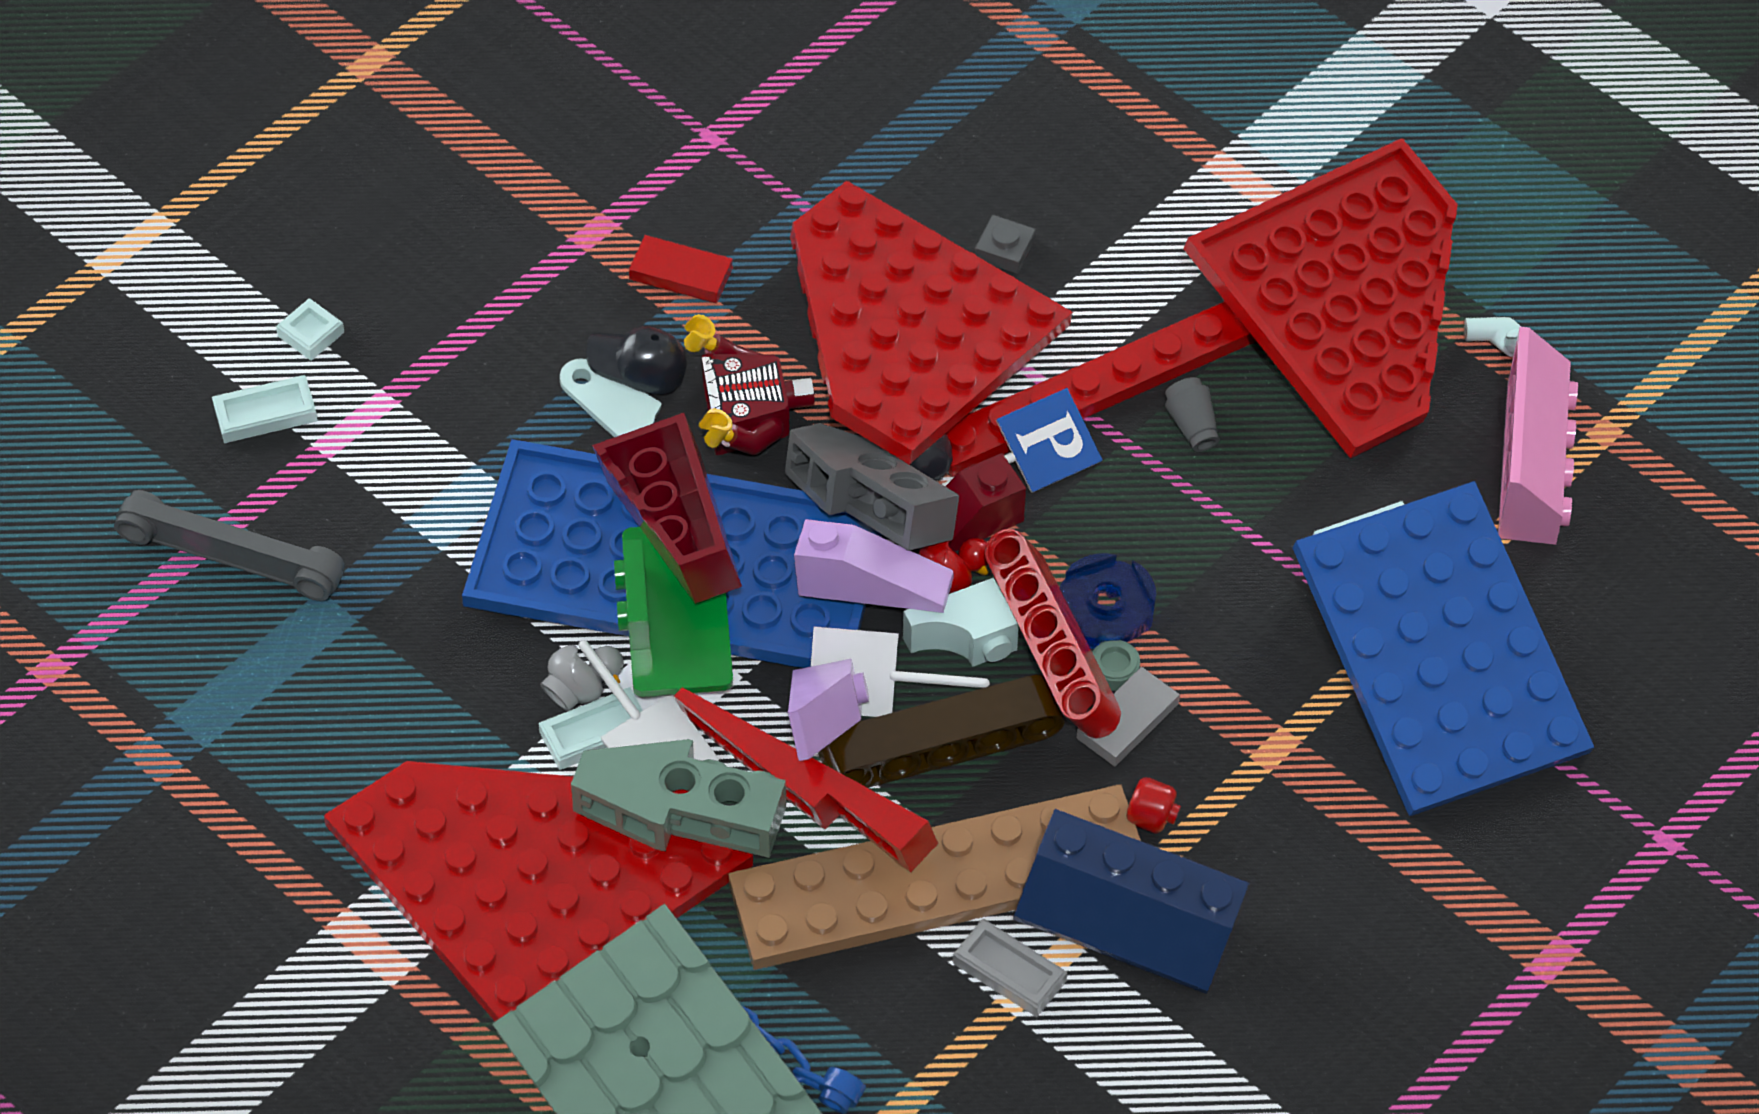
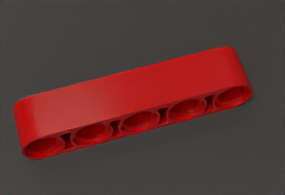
[985,529,1121,738]

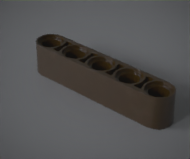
[818,675,1065,788]

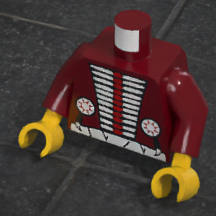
[684,314,815,455]

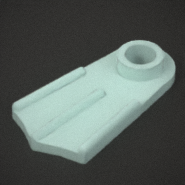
[560,359,661,437]

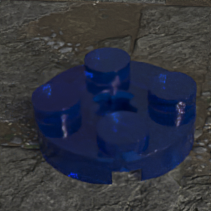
[1059,553,1157,649]

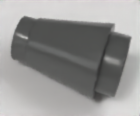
[1165,377,1220,452]

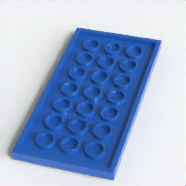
[462,439,884,668]

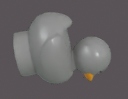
[540,645,624,711]

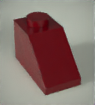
[945,453,1026,551]

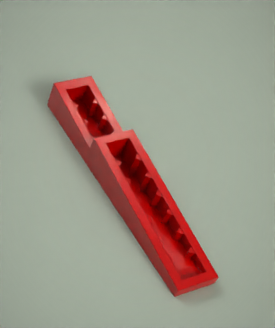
[674,687,939,873]

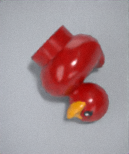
[919,538,988,594]

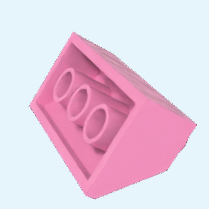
[1498,327,1578,545]

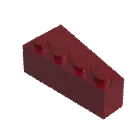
[592,413,742,603]

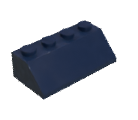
[1013,808,1249,994]

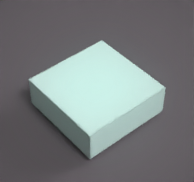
[276,298,344,361]

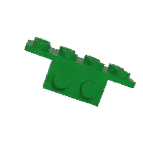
[614,527,733,697]

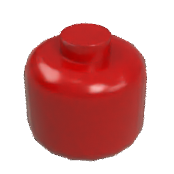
[1126,777,1181,833]

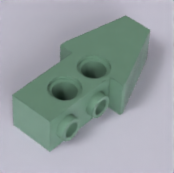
[571,739,786,858]

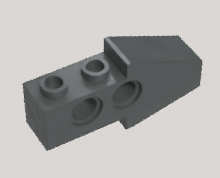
[785,423,959,551]

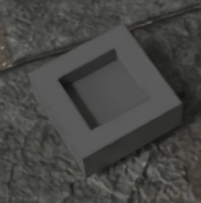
[975,215,1036,274]

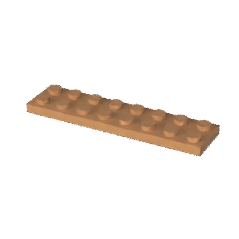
[728,784,1141,970]

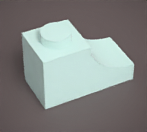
[903,578,1019,667]

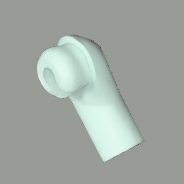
[1464,317,1521,357]

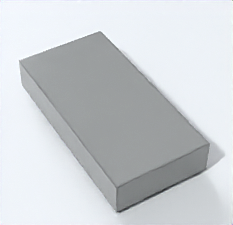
[1077,667,1180,767]
[953,919,1068,1017]

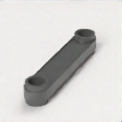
[114,490,345,601]

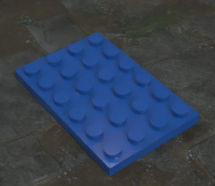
[1292,481,1594,817]

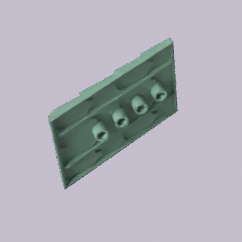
[492,904,822,1114]

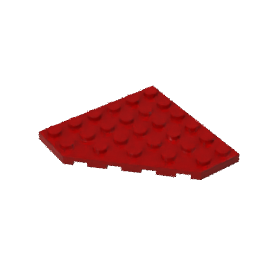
[1183,138,1458,459]
[790,181,1073,465]
[324,761,753,1022]

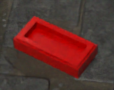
[629,235,733,303]

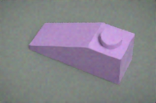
[794,519,954,613]
[788,659,869,761]

